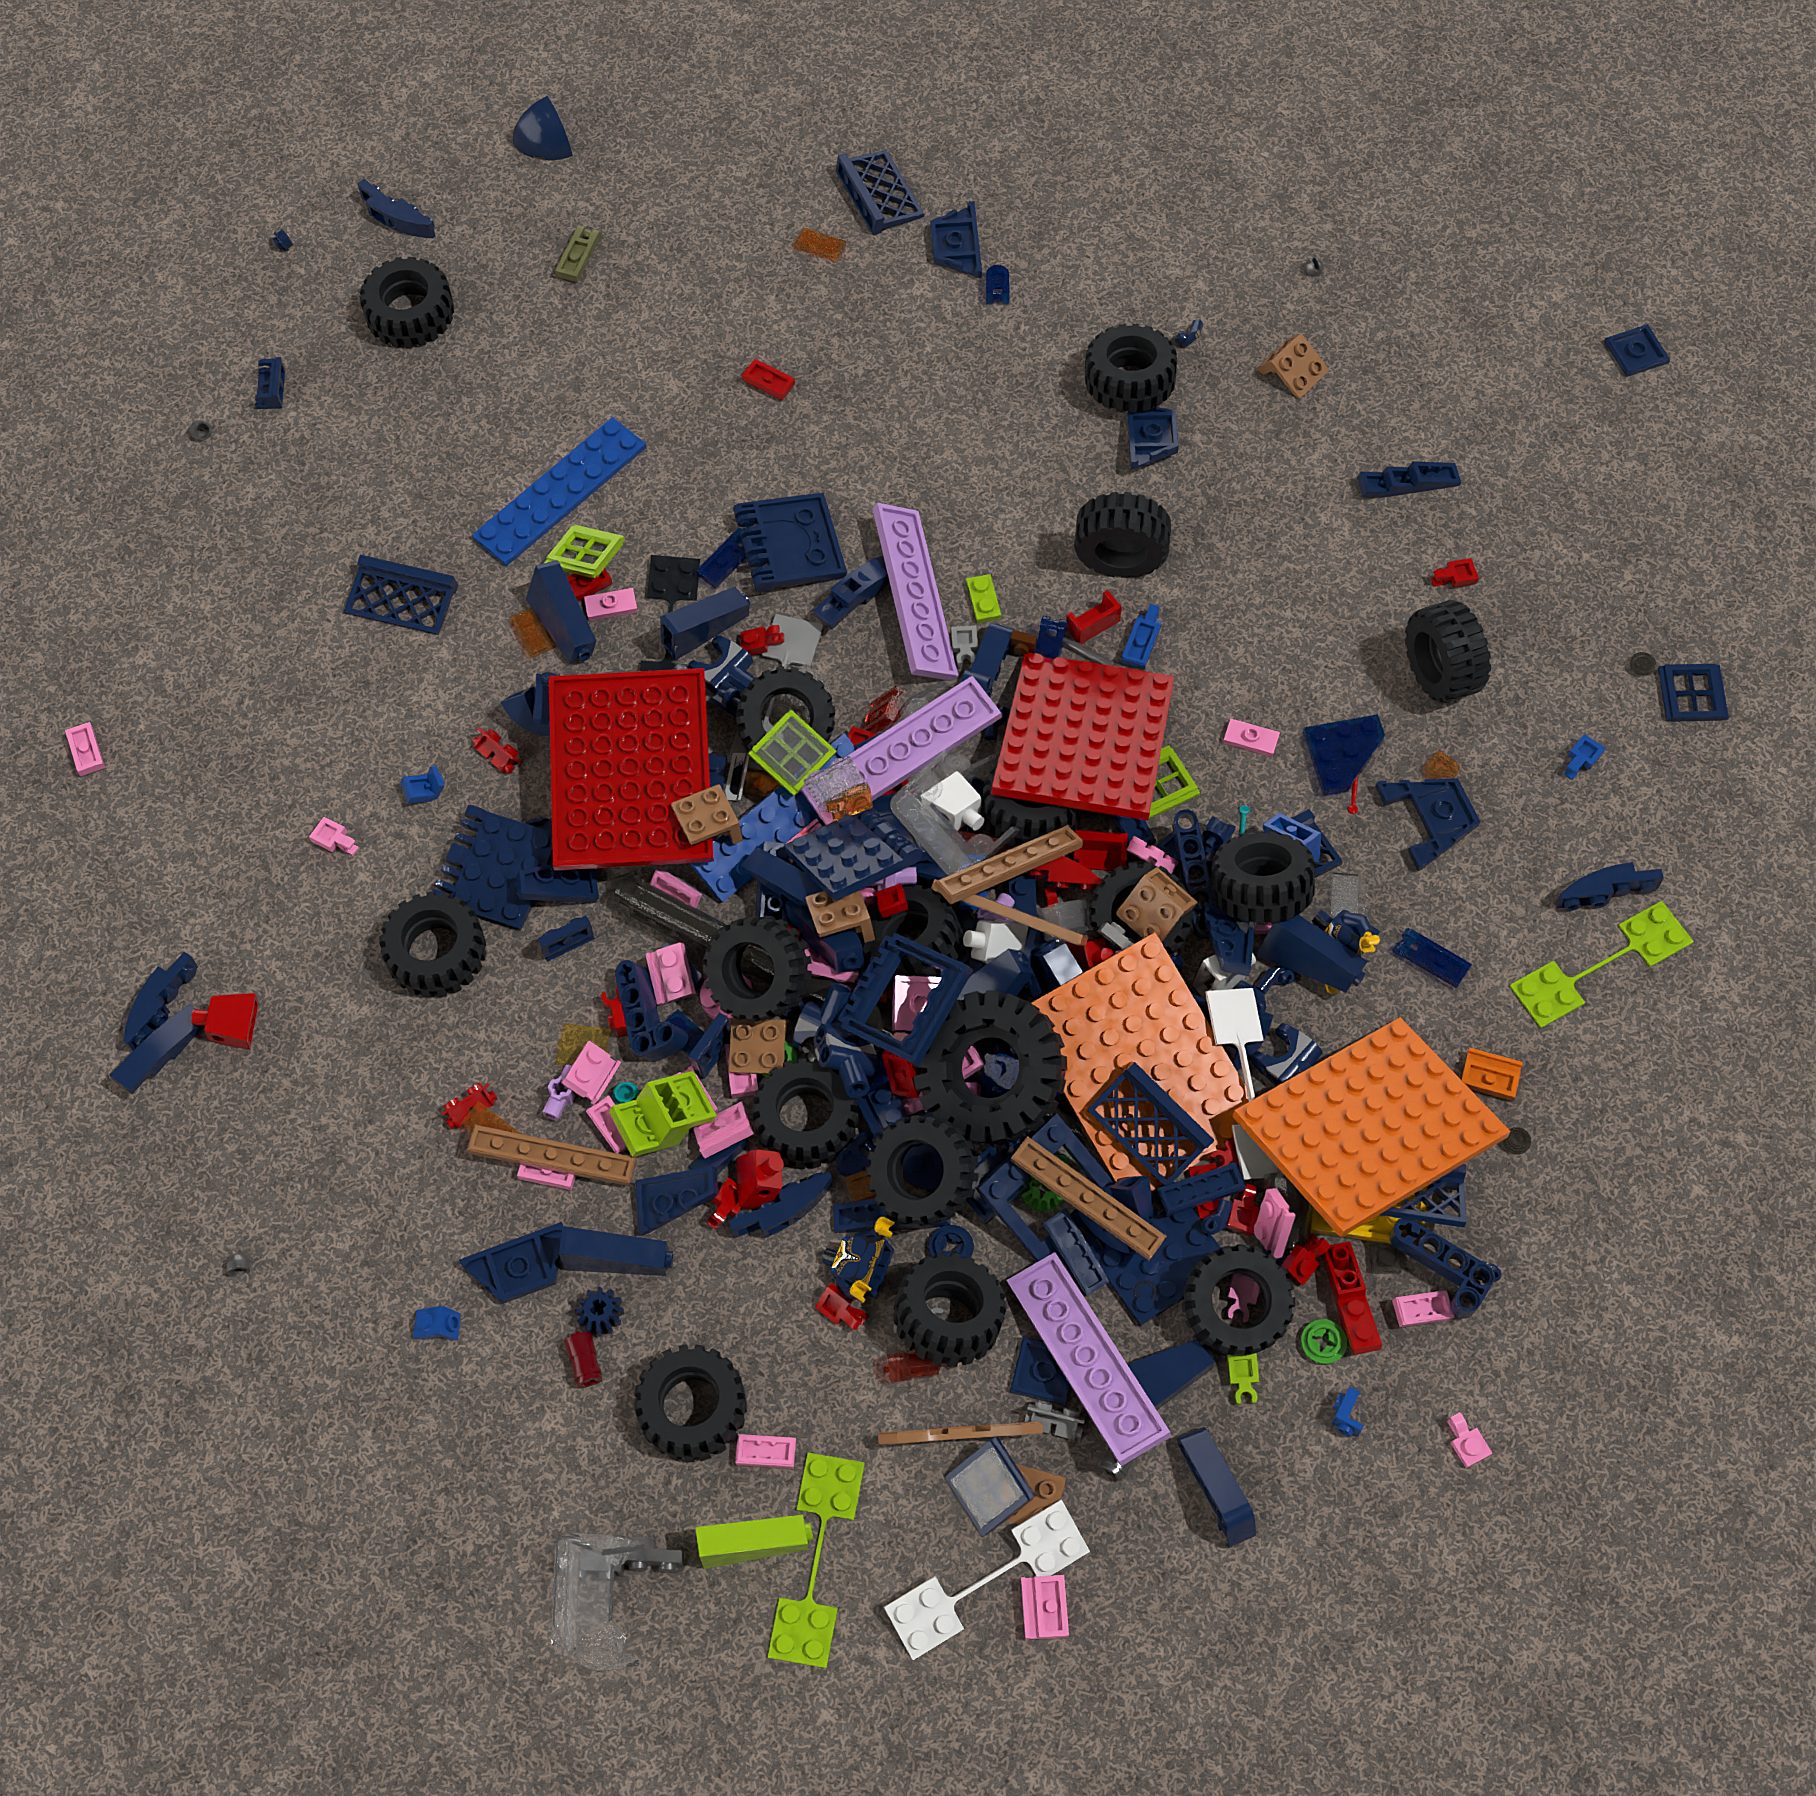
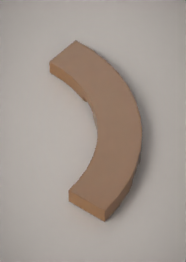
[878,1421,1043,1445]

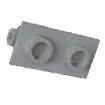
[1025,1400,1086,1440]

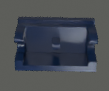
[255,357,285,409]

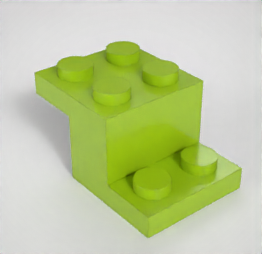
[609,1071,717,1158]

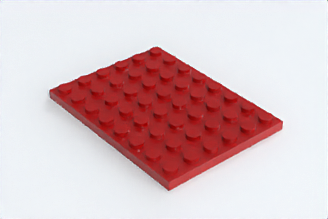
[991,652,1175,821]
[549,668,714,870]

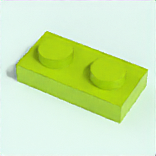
[966,574,1001,623]

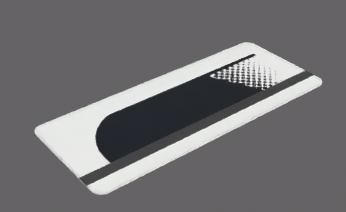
[725,753,749,800]

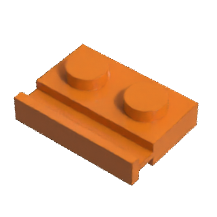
[1461,1047,1523,1101]

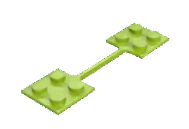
[1510,901,1694,1028]
[768,1453,865,1669]

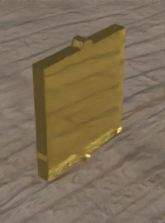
[556,1023,611,1066]

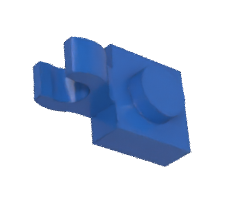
[1563,734,1606,780]

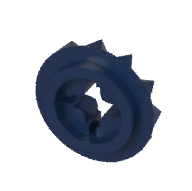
[929,1225,974,1259]

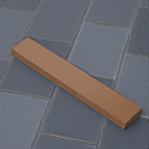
[936,825,1083,904]
[931,879,1088,946]
[467,1125,637,1186]
[1010,1136,1167,1261]

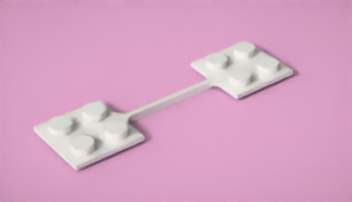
[1205,988,1285,1180]
[884,1499,1090,1660]

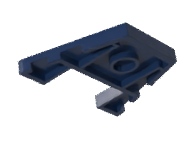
[1375,778,1480,871]

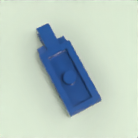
[1121,604,1162,670]

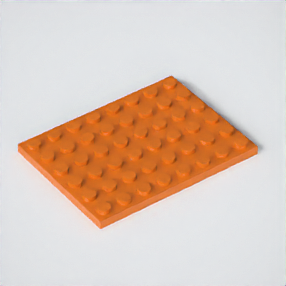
[1032,932,1249,1191]
[1232,1017,1510,1237]

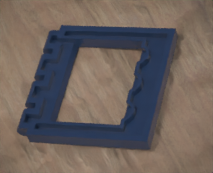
[837,933,973,1067]
[975,1113,1115,1262]

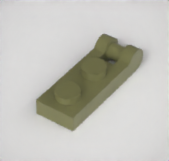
[555,225,602,283]

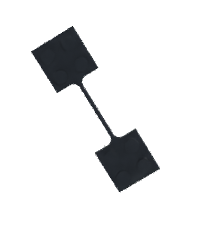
[640,555,700,671]

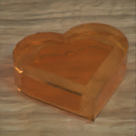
[1425,750,1459,779]

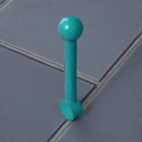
[1239,805,1250,837]

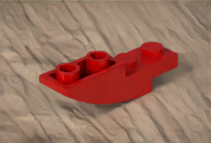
[1028,856,1102,890]
[1323,1241,1382,1355]

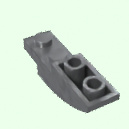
[562,1537,685,1582]

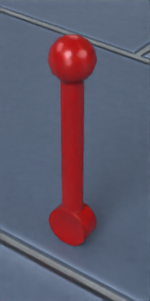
[1348,766,1361,814]

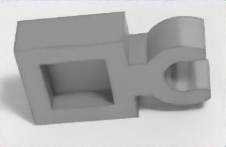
[951,626,978,668]
[1097,922,1134,950]

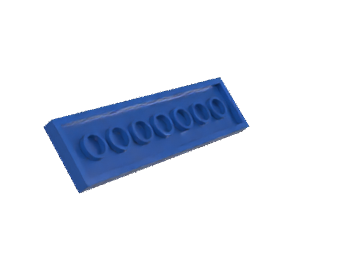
[472,417,647,567]
[689,733,856,903]

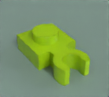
[1227,1353,1259,1404]

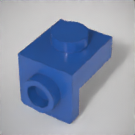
[400,766,444,803]
[413,1306,461,1341]
[1332,1387,1364,1437]

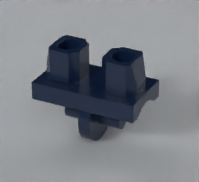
[710,680,743,717]
[1191,816,1236,866]

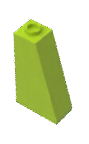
[695,1515,813,1569]

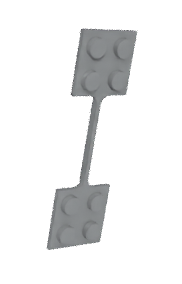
[727,614,824,773]

